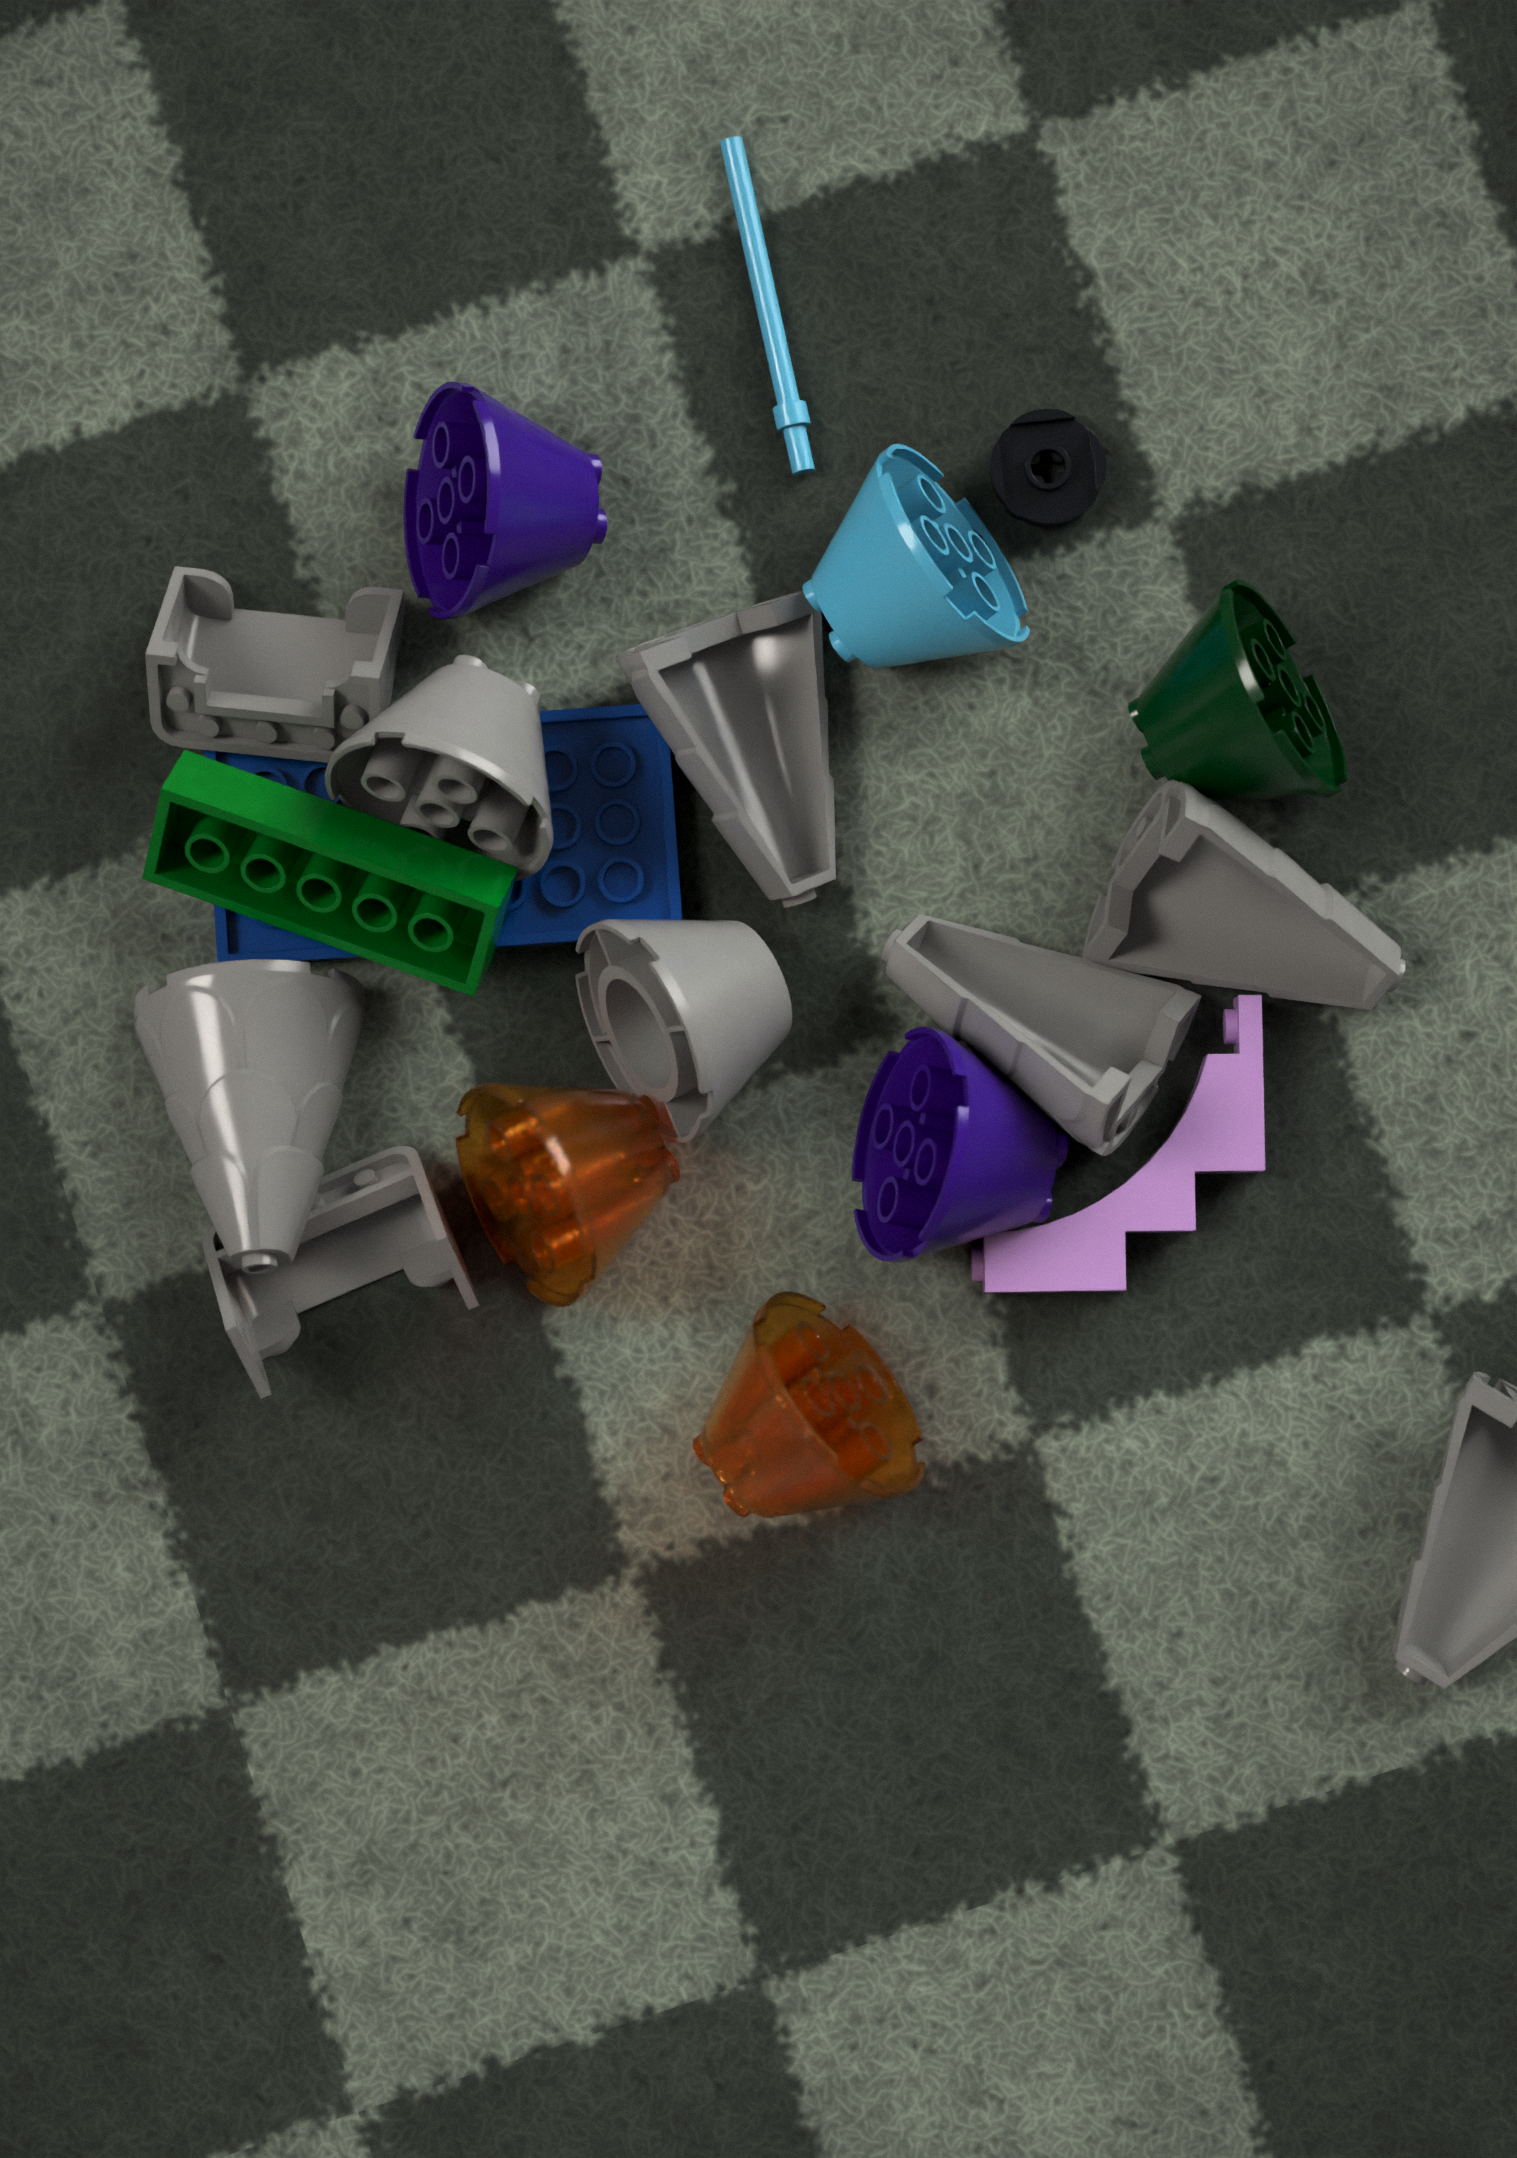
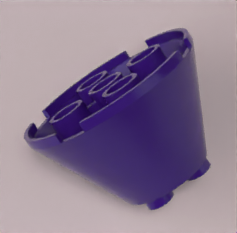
[404,382,607,619]
[852,1027,1068,1263]

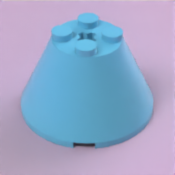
[802,444,1030,669]

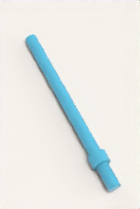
[720,136,815,476]

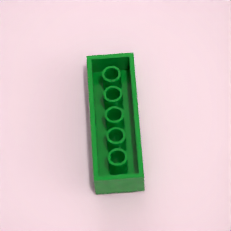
[142,749,518,997]

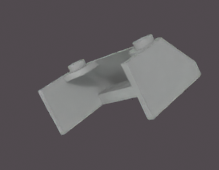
[202,1146,480,1399]

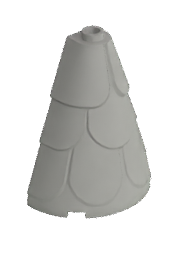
[616,590,836,908]
[1082,780,1406,1010]
[881,914,1201,1156]
[133,959,366,1274]
[1391,1372,1517,1689]

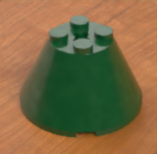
[1128,580,1348,800]

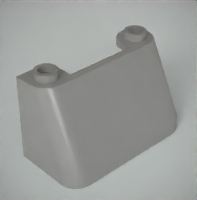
[145,566,405,763]

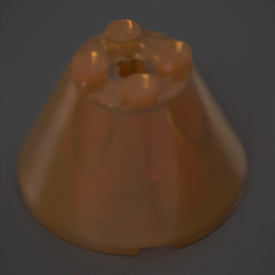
[456,1083,681,1307]
[692,1291,926,1518]

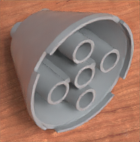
[325,655,553,881]

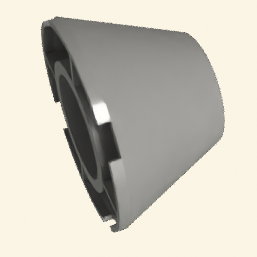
[575,919,792,1143]

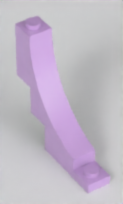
[971,995,1265,1293]

